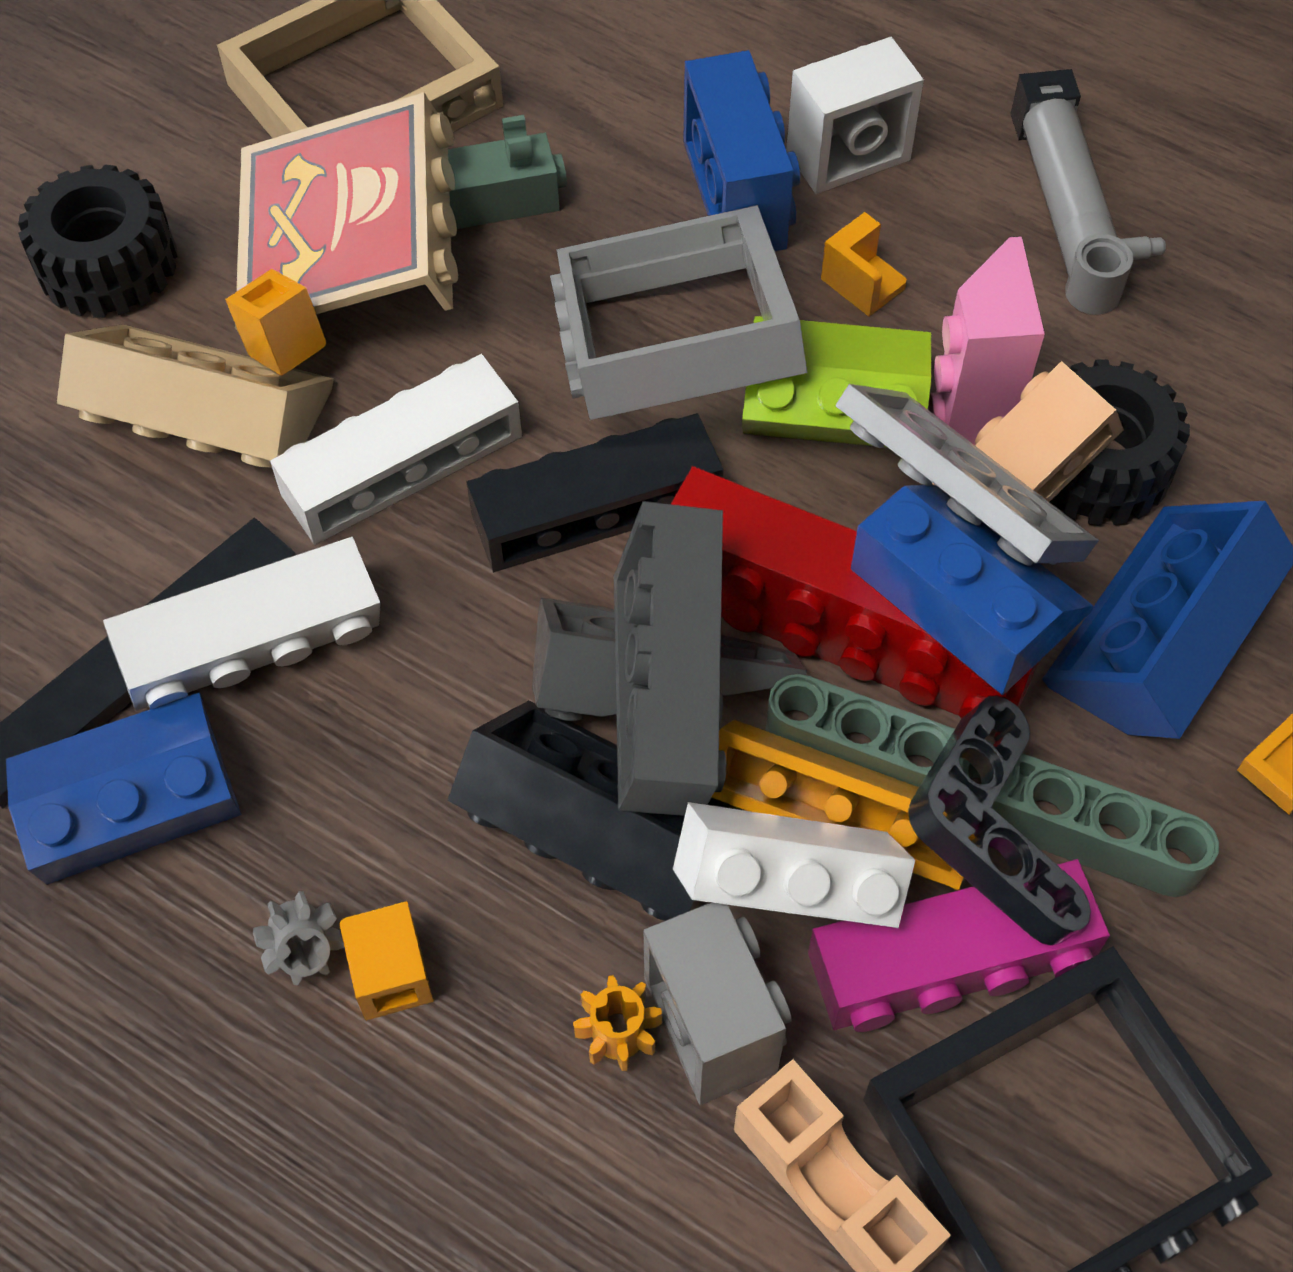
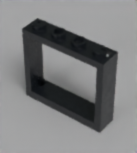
[863,946,1272,1272]

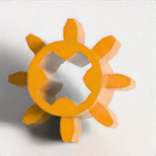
[573,975,662,1071]

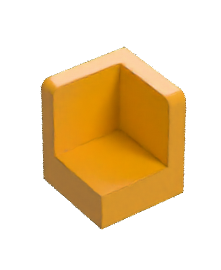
[821,212,907,317]
[225,269,326,376]
[340,901,434,1021]

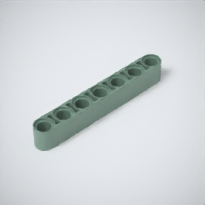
[765,674,1219,897]

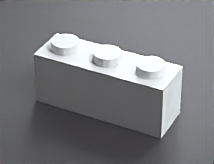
[673,802,915,928]

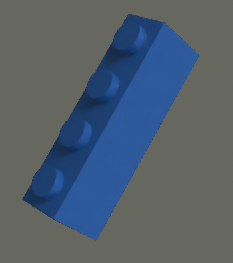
[1042,501,1293,739]

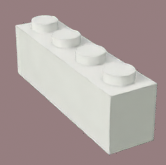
[270,354,522,545]
[103,536,380,711]

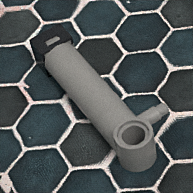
[1010,69,1166,315]

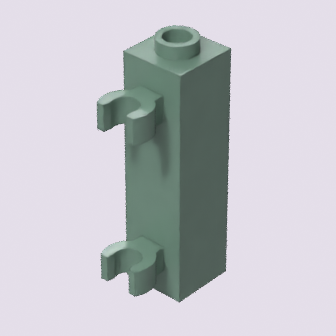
[448,115,567,229]

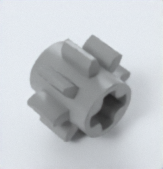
[253,891,344,985]

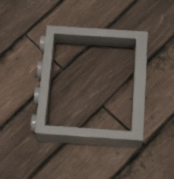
[550,205,807,420]

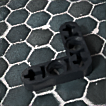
[908,695,1091,945]

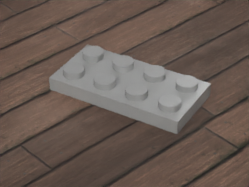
[835,384,1099,566]

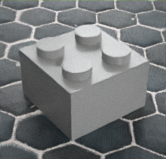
[643,902,791,1105]

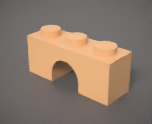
[734,1059,951,1272]

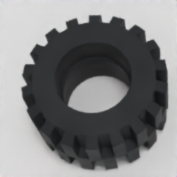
[18,165,178,318]
[1049,359,1190,525]

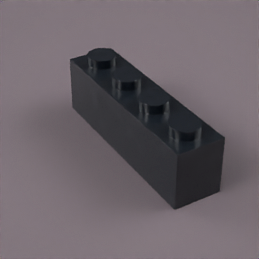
[466,413,724,573]

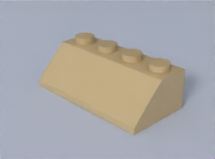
[57,324,334,467]

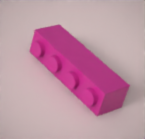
[808,859,1110,1032]

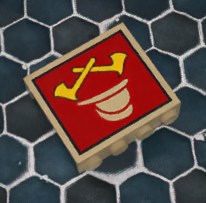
[235,92,458,331]

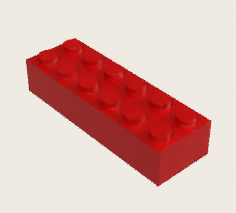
[671,466,1038,731]

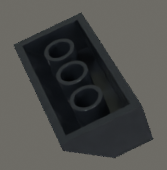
[447,700,746,921]

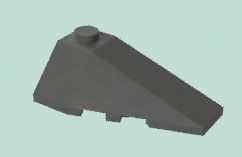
[532,597,807,721]

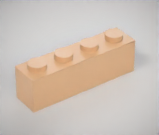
[932,361,1124,502]

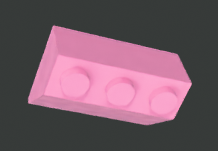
[928,237,1045,445]

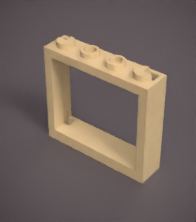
[217,0,503,138]

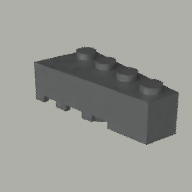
[614,501,726,816]

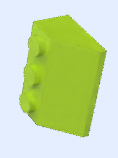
[742,316,931,447]

